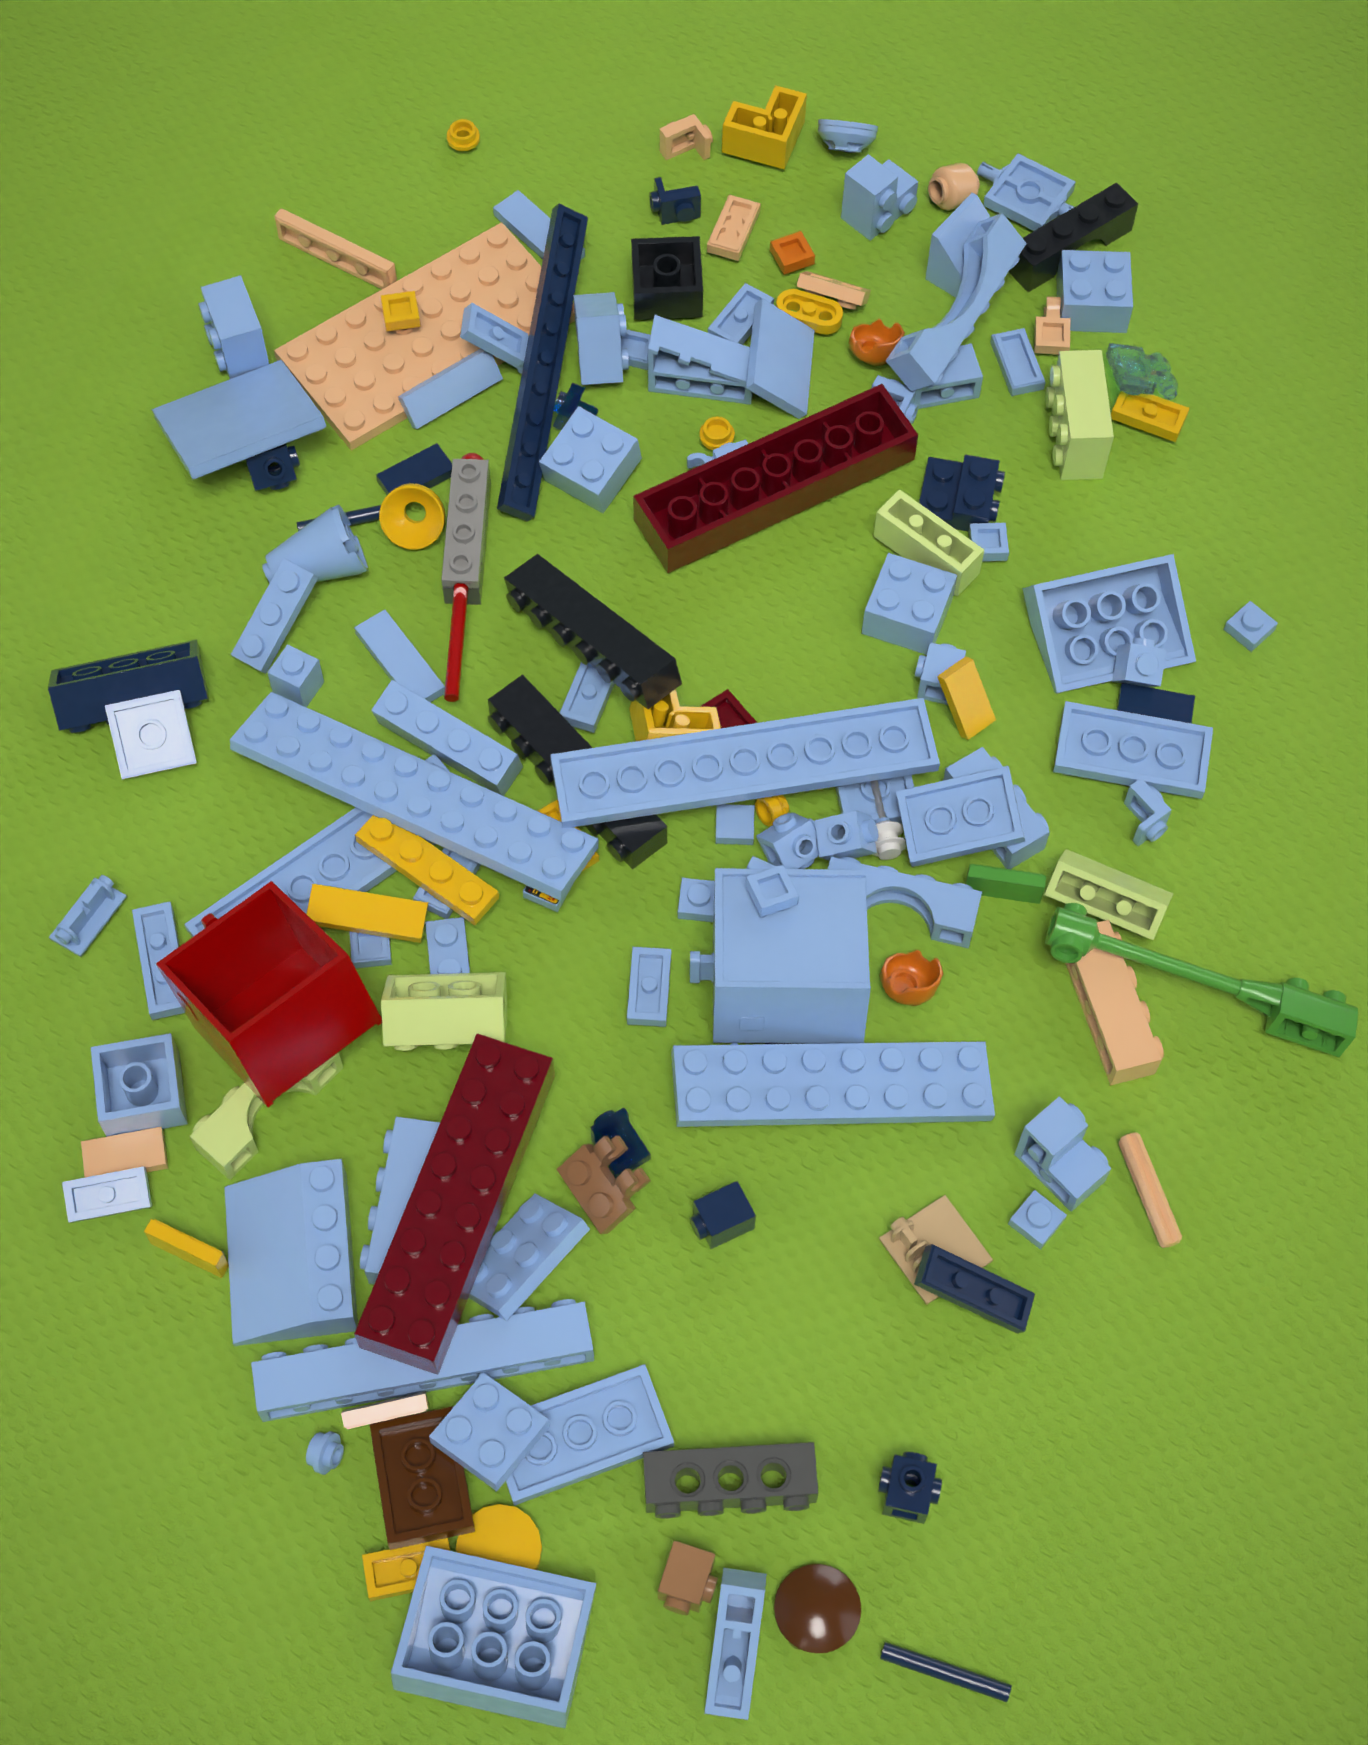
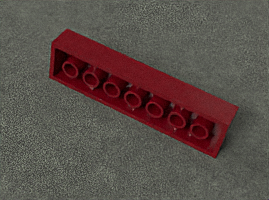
[633,384,918,573]
[354,1034,555,1375]

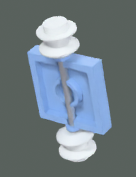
[835,775,914,860]

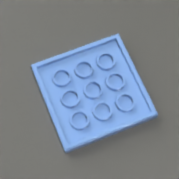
[152,360,327,479]

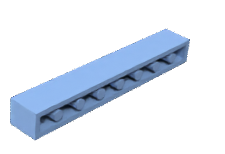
[251,1299,594,1422]

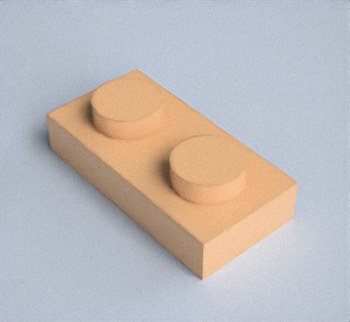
[796,271,871,310]

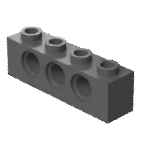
[643,1442,818,1519]

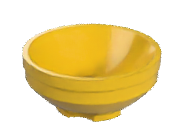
[379,483,445,550]

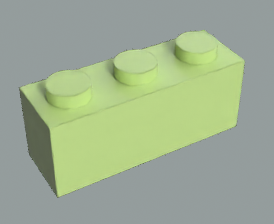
[873,489,984,596]
[1045,849,1174,940]

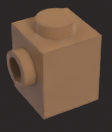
[658,1541,718,1615]

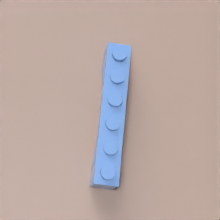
[886,213,1027,391]

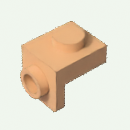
[660,114,713,160]

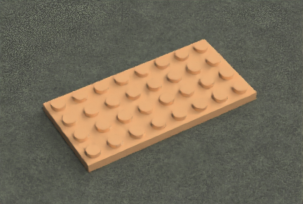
[274,222,575,451]

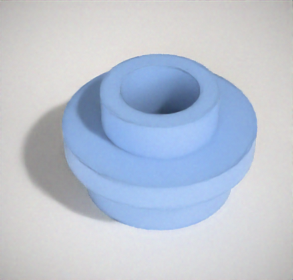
[306,1431,344,1475]

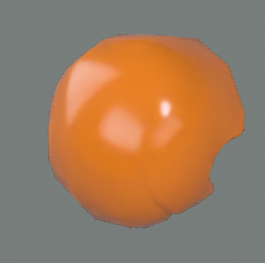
[848,319,905,366]
[879,950,944,1006]

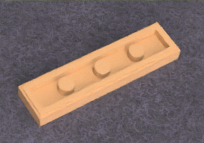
[274,208,397,289]

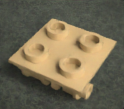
[879,1195,993,1305]

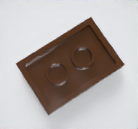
[369,1406,475,1550]

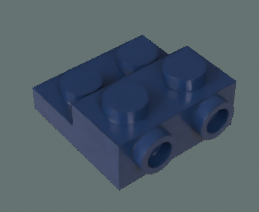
[919,455,1005,532]

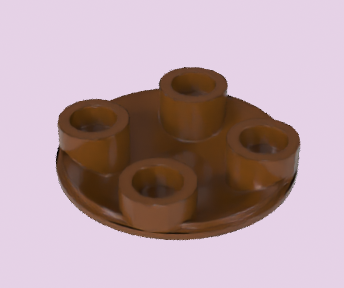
[774,1564,861,1653]

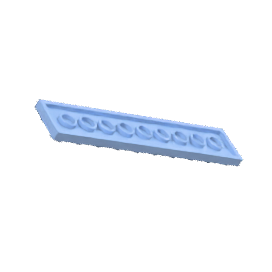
[230,692,599,901]
[550,698,940,828]

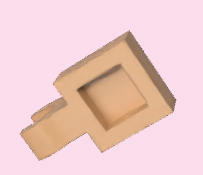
[1034,296,1071,355]

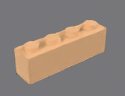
[1065,920,1164,1086]

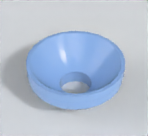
[818,119,878,153]

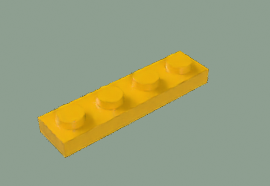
[355,815,499,925]

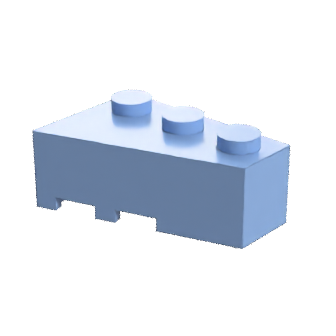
[648,315,753,405]

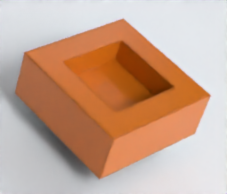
[770,231,815,275]

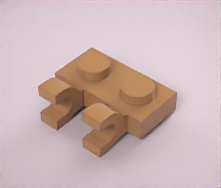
[556,1136,651,1234]

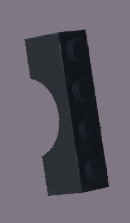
[1008,182,1138,293]

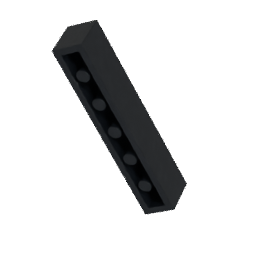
[504,554,682,709]
[488,674,667,870]

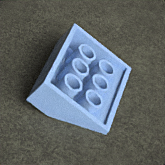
[1022,554,1196,693]
[225,1159,358,1346]
[391,1546,596,1729]

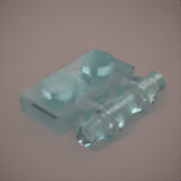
[1106,343,1178,400]

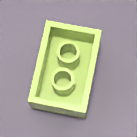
[1045,350,1114,480]
[381,972,508,1051]

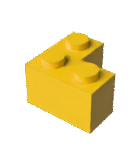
[722,85,807,170]
[629,689,721,741]

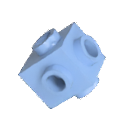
[756,813,819,869]

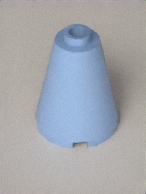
[262,505,368,583]

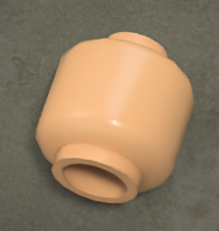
[928,163,980,211]

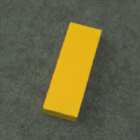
[306,884,428,943]

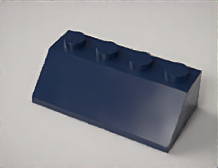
[48,640,208,733]

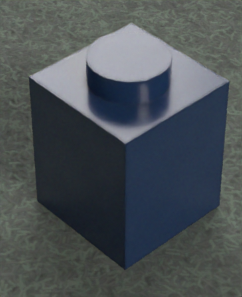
[690,1181,756,1249]

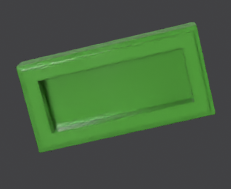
[965,864,1046,904]

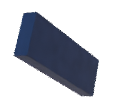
[914,1244,1035,1334]

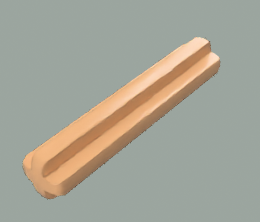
[1119,1132,1182,1248]

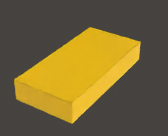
[937,656,996,740]
[144,1219,229,1278]

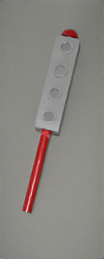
[442,453,491,702]

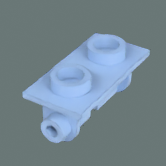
[49,875,127,957]

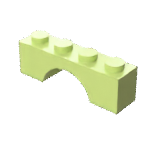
[190,1053,343,1180]

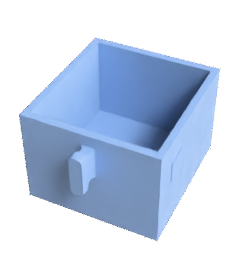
[690,868,871,1044]

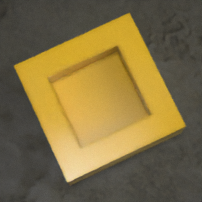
[380,291,421,332]

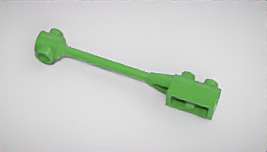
[1045,903,1358,1058]

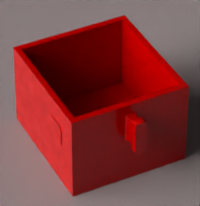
[156,881,382,1108]

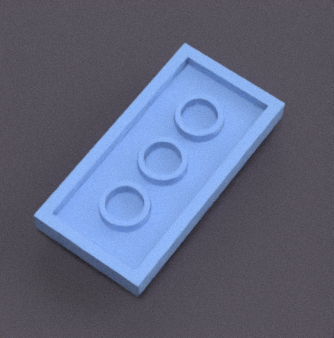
[1053,701,1213,799]
[506,1364,674,1506]

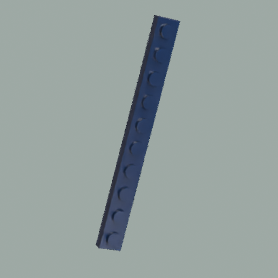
[497,203,588,522]

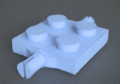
[977,153,1076,231]

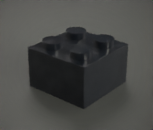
[631,236,703,320]

